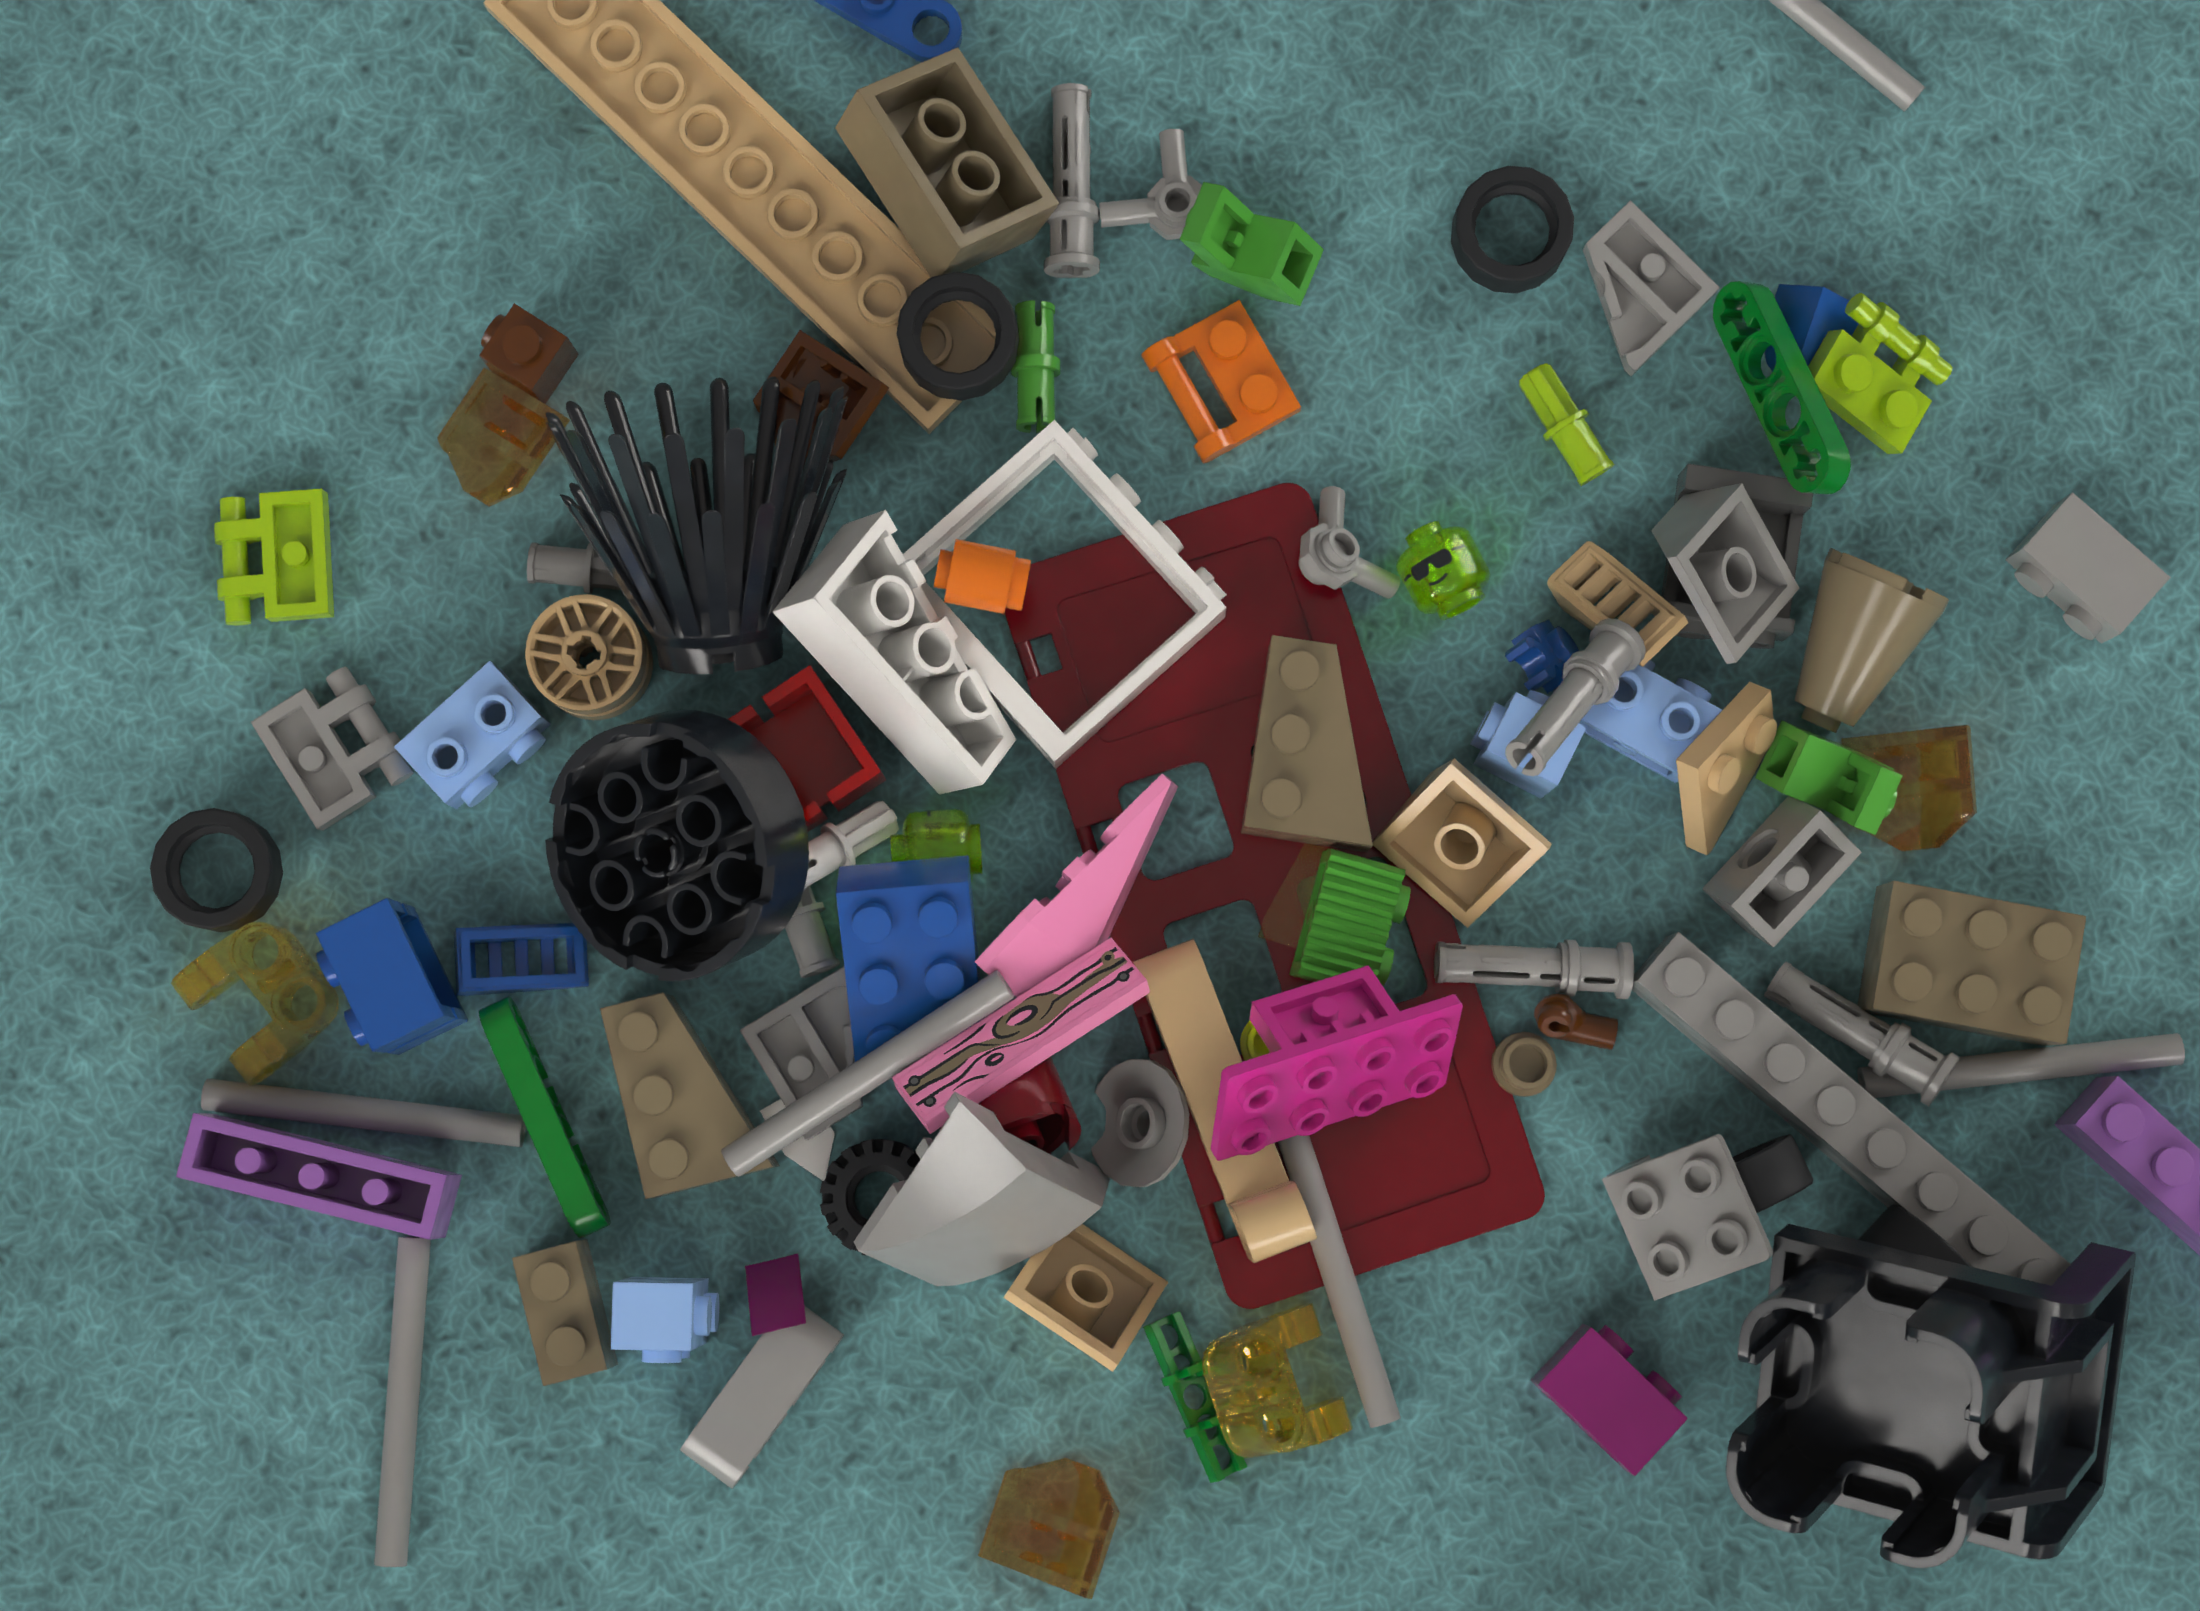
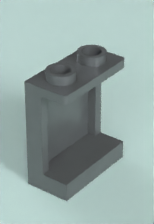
[1661,464,1813,649]

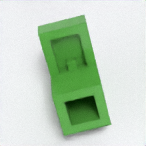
[1179,182,1324,306]
[1755,720,1903,835]

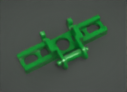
[1143,1311,1255,1483]

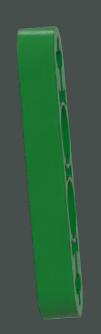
[1713,281,1851,495]
[478,996,611,1239]

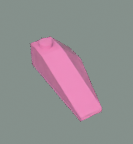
[975,774,1178,997]

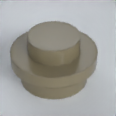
[1491,1032,1557,1097]

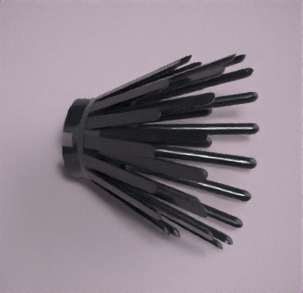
[546,377,848,675]

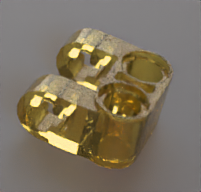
[171,922,339,1086]
[1202,1303,1353,1458]

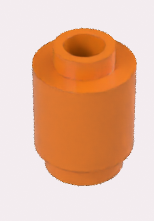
[933,539,1031,614]

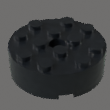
[545,709,809,981]

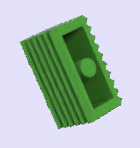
[1289,849,1411,986]

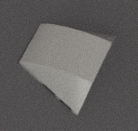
[854,1092,1110,1286]

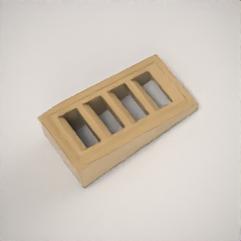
[1547,541,1688,667]

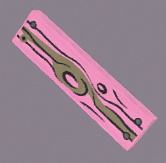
[892,938,1150,1134]

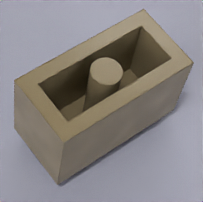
[512,1239,618,1386]

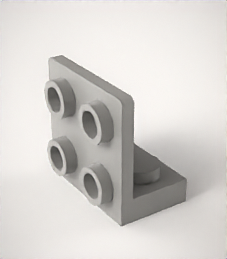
[1602,1134,1773,1301]

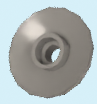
[1091,1059,1190,1187]

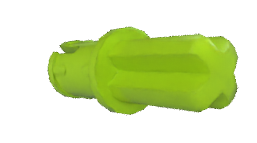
[1519,363,1615,486]

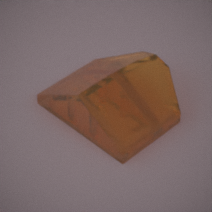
[437,368,570,507]
[1841,725,1977,851]
[978,1458,1120,1599]

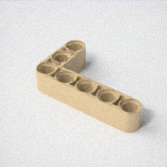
[1133,939,1317,1263]

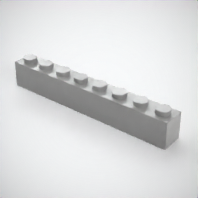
[1632,932,2071,1285]

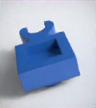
[1505,619,1579,694]

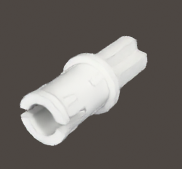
[804,801,899,890]

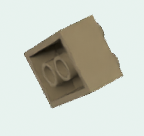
[835,47,1059,277]
[1857,881,2086,1046]

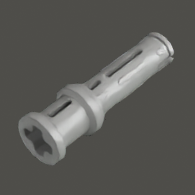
[1044,83,1100,278]
[1505,618,1646,776]
[1434,939,1634,999]
[1764,961,1960,1107]

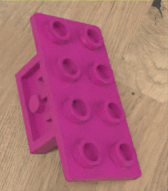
[1211,965,1463,1161]

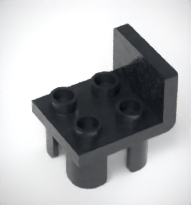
[1726,1224,2136,1568]

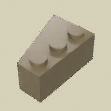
[1241,635,1373,852]
[600,992,780,1199]

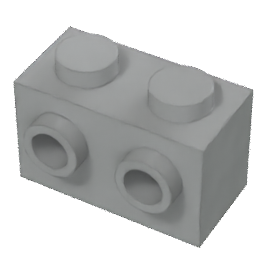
[2006,492,2171,644]

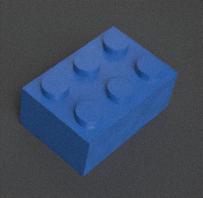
[836,855,985,1062]

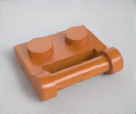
[1141,300,1301,463]

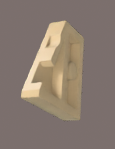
[1676,681,1777,855]

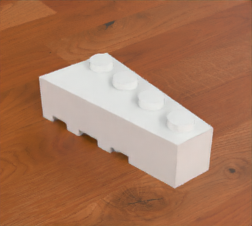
[772,510,1017,795]

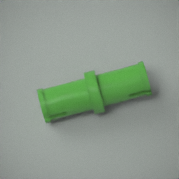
[1011,300,1060,433]

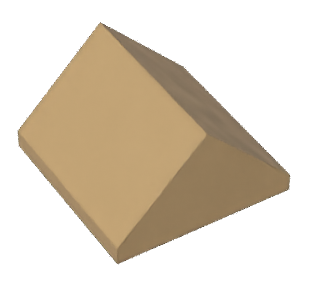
[1372,758,1552,928]
[1003,1224,1168,1372]

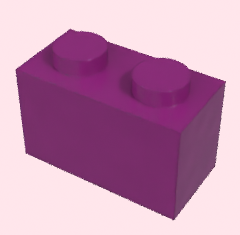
[1531,1324,1688,1476]

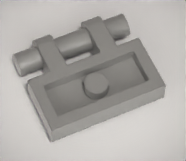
[251,667,414,831]

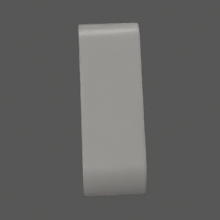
[680,1305,844,1489]

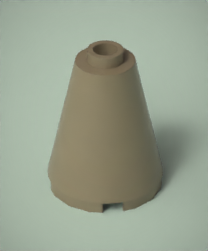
[1794,548,1949,733]

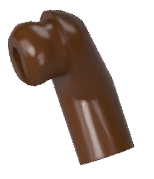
[1534,994,1618,1050]

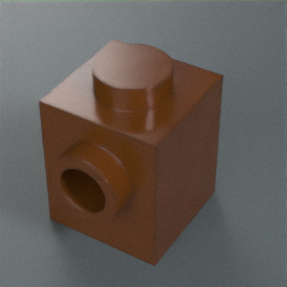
[479,303,579,406]

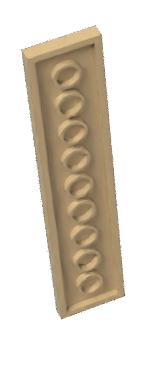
[483,0,996,434]

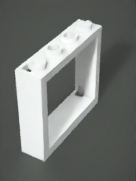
[903,420,1227,769]

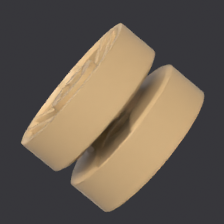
[525,594,653,720]

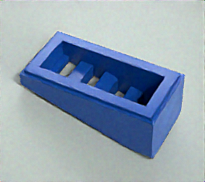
[454,923,589,996]

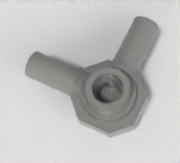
[1099,129,1202,240]
[1299,486,1400,599]

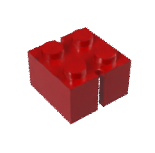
[728,665,886,833]

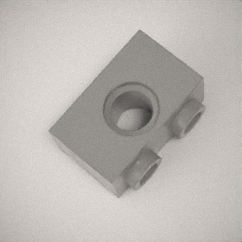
[1702,796,1862,948]

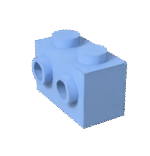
[1579,660,1722,783]
[394,661,551,809]
[1470,690,1587,799]
[611,1277,720,1363]

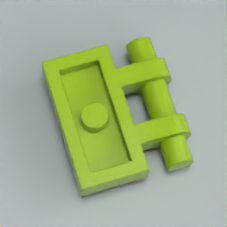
[1808,293,1953,454]
[214,488,334,626]

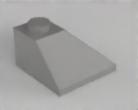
[1651,483,1800,664]

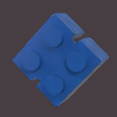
[316,898,469,1055]

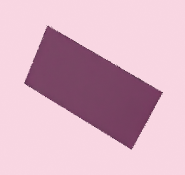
[745,1254,806,1336]

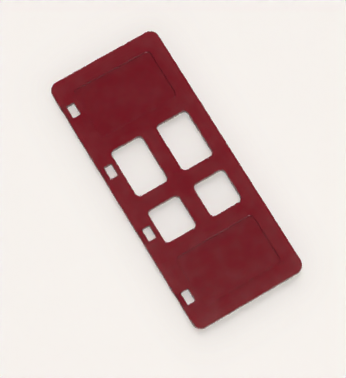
[1004,483,1545,1309]

